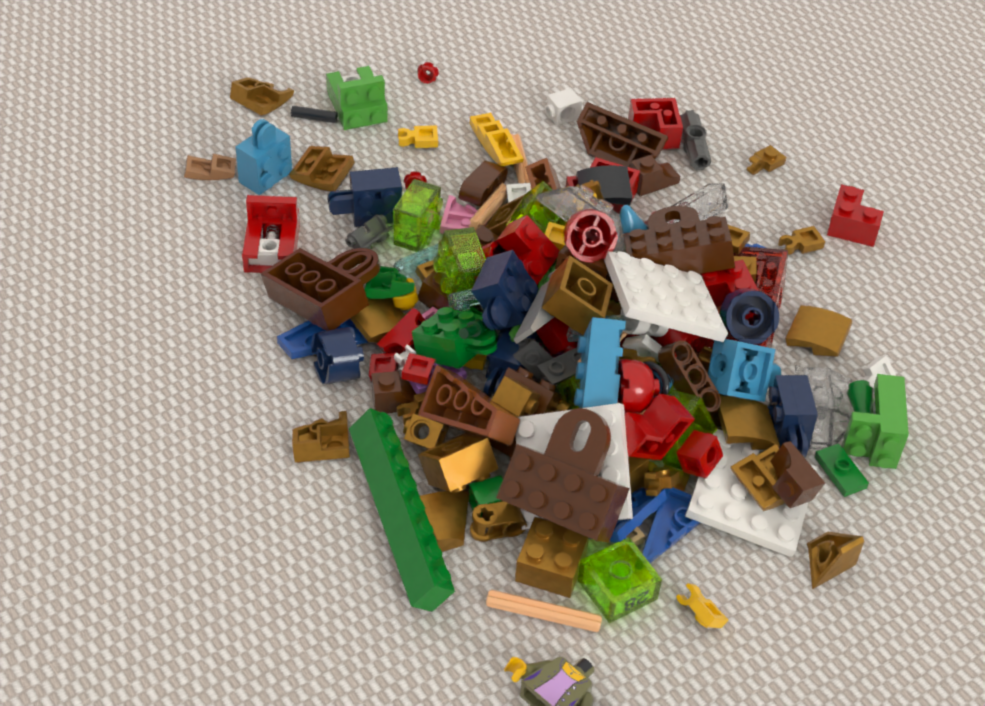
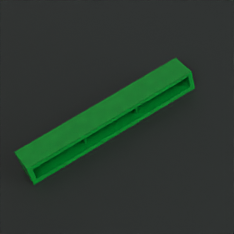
[349,408,455,612]

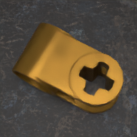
[470,501,527,542]

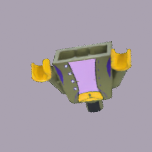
[504,657,595,706]

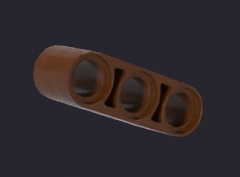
[459,160,508,207]
[658,340,721,415]

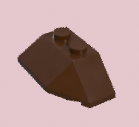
[576,102,668,167]

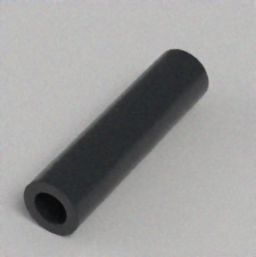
[291,106,338,123]

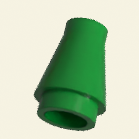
[846,380,873,414]

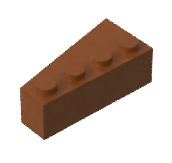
[418,365,521,446]

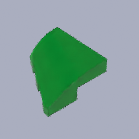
[364,266,415,299]

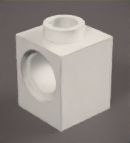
[545,88,582,126]

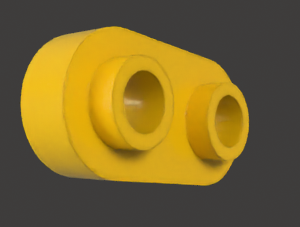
[392,278,419,310]

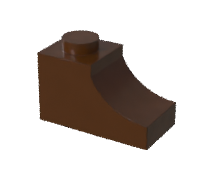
[630,155,681,197]
[372,371,416,413]
[770,441,825,509]

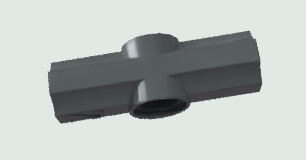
[680,110,711,170]

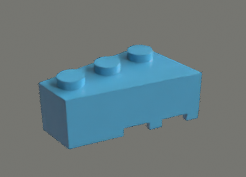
[574,317,626,408]

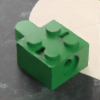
[412,307,497,369]

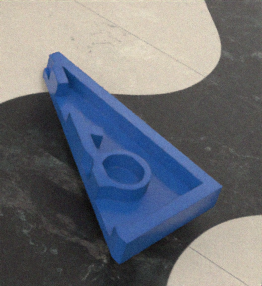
[637,487,701,569]

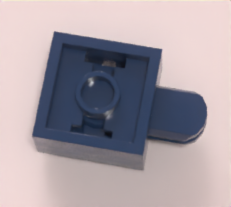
[327,167,402,227]
[471,250,539,331]
[483,327,540,397]
[767,375,818,457]

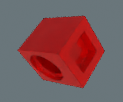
[676,430,724,479]

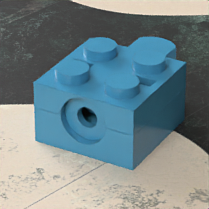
[235,119,292,195]
[708,339,781,402]

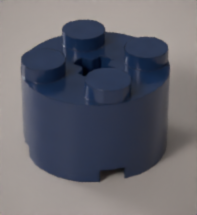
[720,288,780,344]
[311,327,364,384]

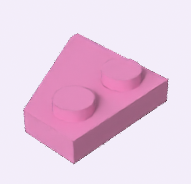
[440,195,489,237]

